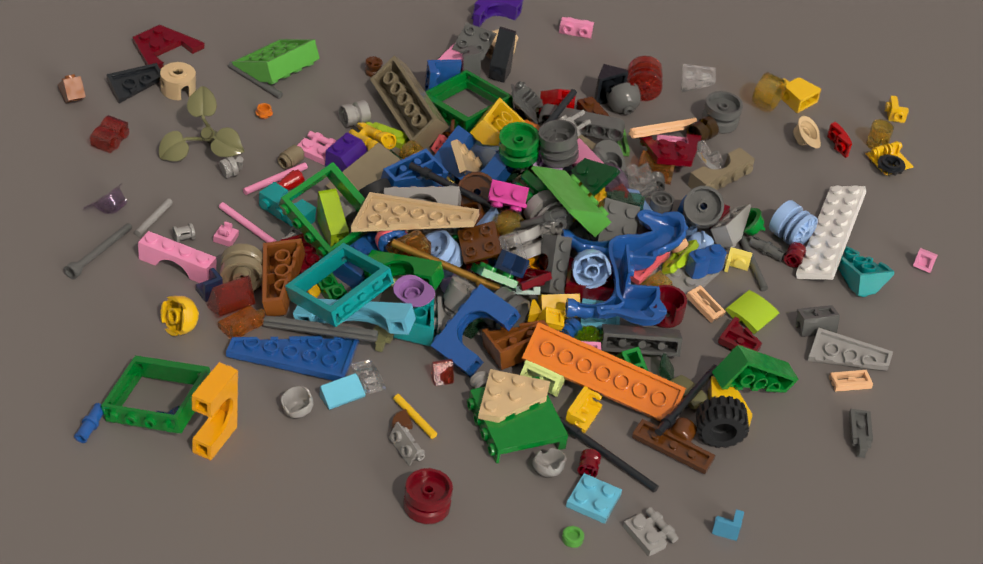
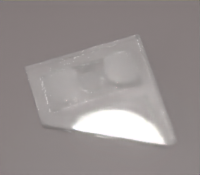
[681,64,716,92]

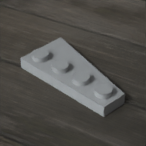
[808,328,893,371]

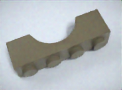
[688,147,755,190]

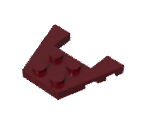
[132,25,205,69]
[639,134,702,167]

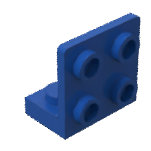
[425,59,462,91]

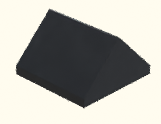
[594,64,629,105]

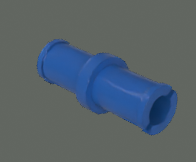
[74,403,103,443]

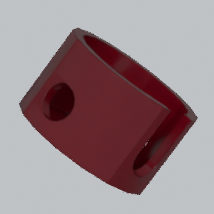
[655,285,687,328]

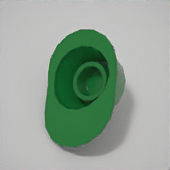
[743,208,765,236]

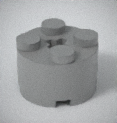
[442,275,478,313]

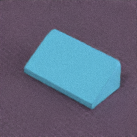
[320,373,366,410]

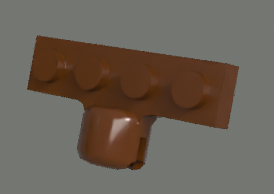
[632,417,715,474]

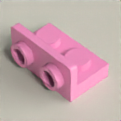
[559,17,594,39]

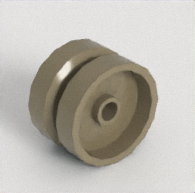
[220,244,263,293]

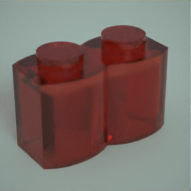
[90,115,130,153]

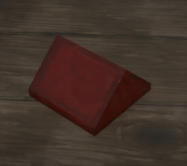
[207,275,256,316]

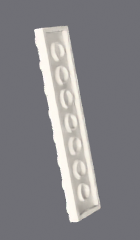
[796,185,866,280]

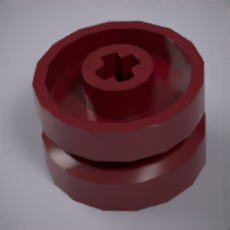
[403,468,453,524]

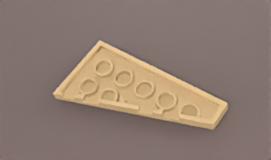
[351,192,479,232]

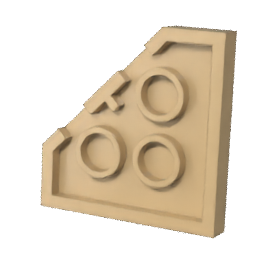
[478,369,550,423]

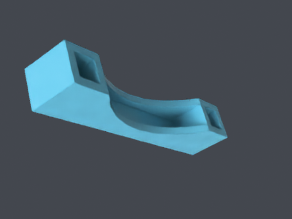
[293,299,416,335]

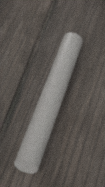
[135,198,173,237]

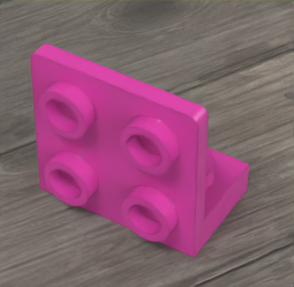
[487,179,529,213]

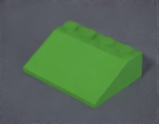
[232,39,320,84]
[531,166,611,237]

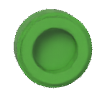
[562,526,584,548]

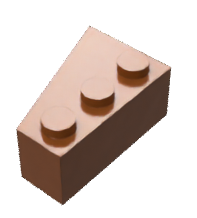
[482,320,549,370]

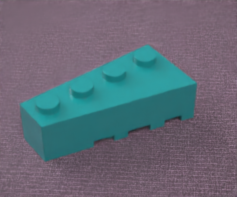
[394,299,434,347]

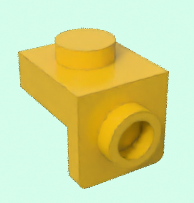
[885,95,909,123]

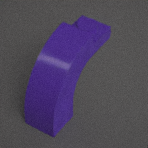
[472,0,523,27]

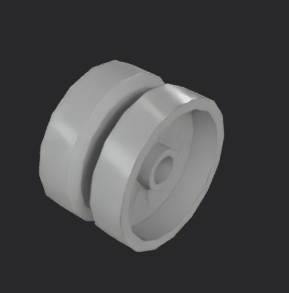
[500,224,543,259]

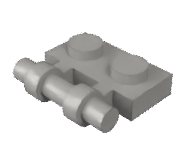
[623,507,679,556]

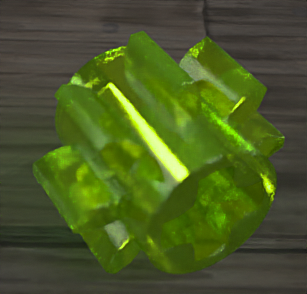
[577,325,602,342]

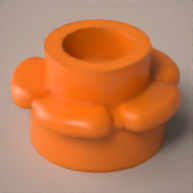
[255,103,273,119]

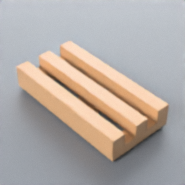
[686,285,726,323]
[829,370,873,392]

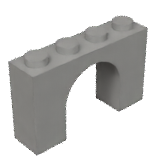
[384,186,461,235]

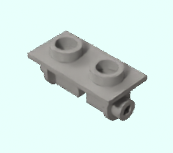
[388,422,425,466]

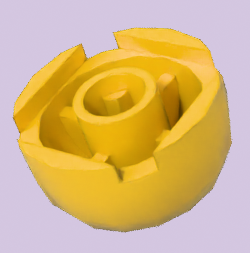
[160,295,199,336]

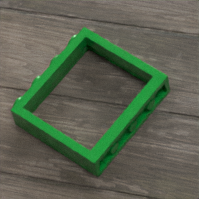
[425,70,513,134]
[278,162,370,257]
[101,355,211,434]

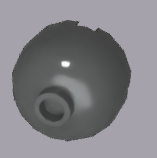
[606,83,641,115]

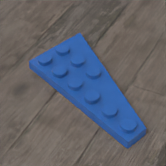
[226,336,359,381]

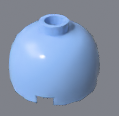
[572,249,611,289]

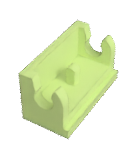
[520,360,565,397]

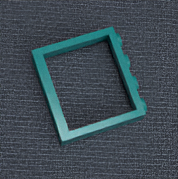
[285,243,394,327]

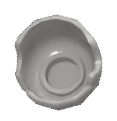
[281,386,314,418]
[532,448,566,477]

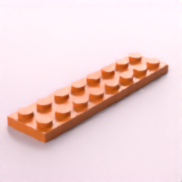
[521,322,686,422]

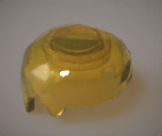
[495,209,524,236]

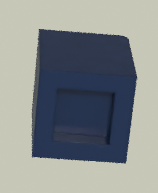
[495,249,529,279]
[196,267,223,302]

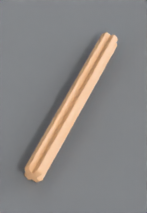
[628,118,697,139]

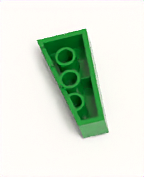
[712,345,799,393]

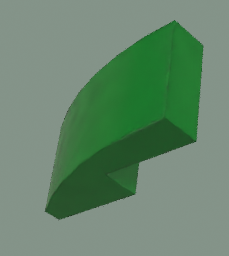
[317,272,347,300]

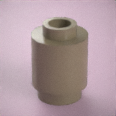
[277,145,304,169]

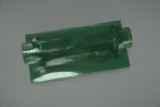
[607,190,645,211]

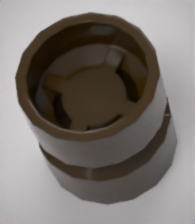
[686,116,719,144]

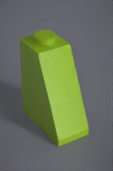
[317,188,349,247]

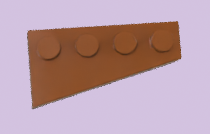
[262,238,306,316]

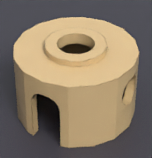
[160,62,196,100]

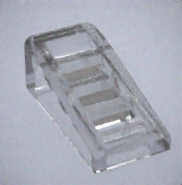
[499,231,530,270]

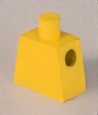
[779,77,821,113]

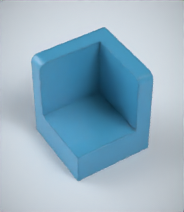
[712,509,744,541]

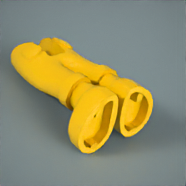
[348,122,397,151]

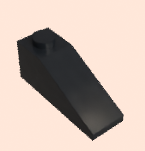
[488,26,516,83]

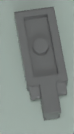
[849,409,873,458]

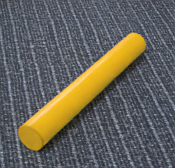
[393,394,437,439]

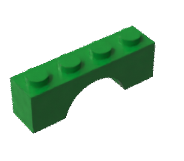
[363,250,444,290]

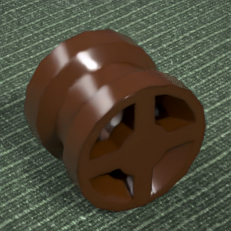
[365,56,383,77]

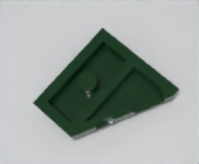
[571,158,621,197]

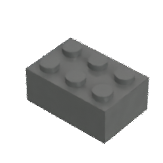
[597,198,640,241]

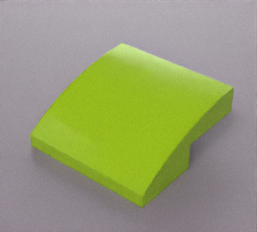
[725,290,779,334]

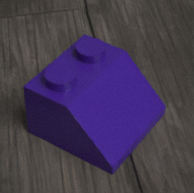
[325,132,368,172]

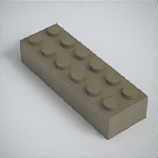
[370,56,449,150]

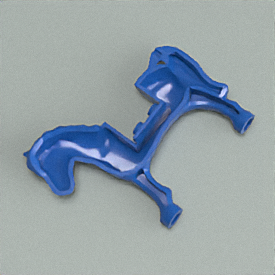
[561,209,689,326]

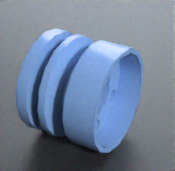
[769,200,818,245]

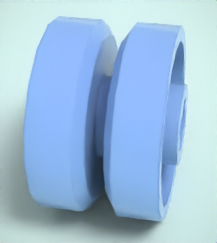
[417,230,463,279]

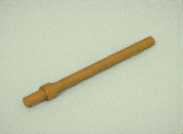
[391,239,501,292]

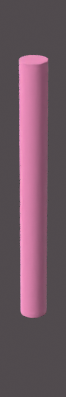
[243,162,308,195]
[219,202,276,243]

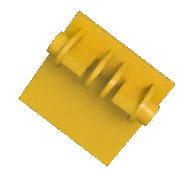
[866,141,913,175]

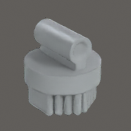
[219,156,243,178]

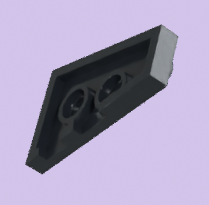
[107,63,161,103]

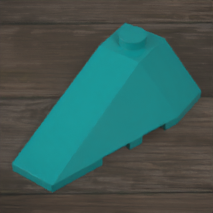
[838,246,895,297]

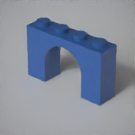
[434,125,515,195]
[431,284,521,378]

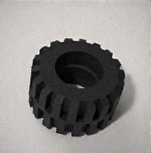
[696,395,749,448]

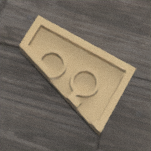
[451,139,482,174]

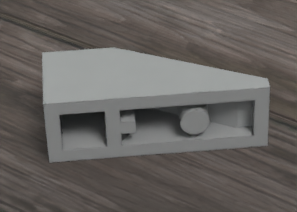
[711,204,751,249]

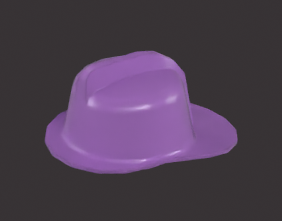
[393,275,435,307]

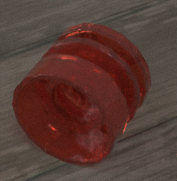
[627,56,663,101]

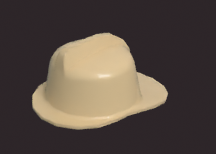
[793,116,821,148]

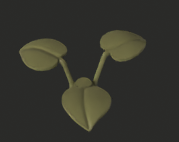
[159,86,244,162]

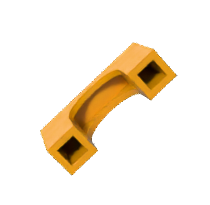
[192,362,238,460]

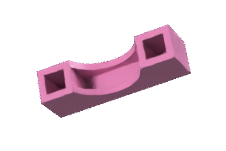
[138,231,216,283]

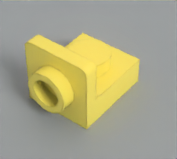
[724,247,752,273]

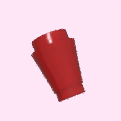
[277,169,305,190]

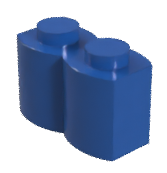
[685,244,727,279]

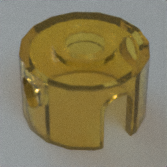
[752,72,787,111]

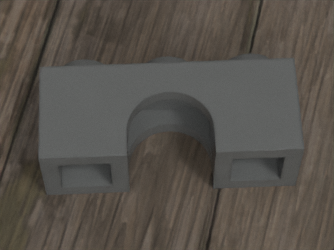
[540,234,572,294]

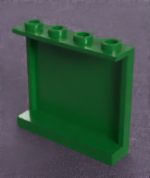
[467,376,568,464]

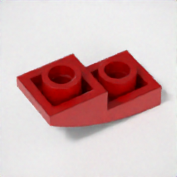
[827,122,852,158]

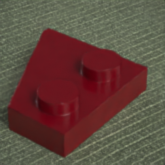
[514,267,552,291]
[718,317,762,352]

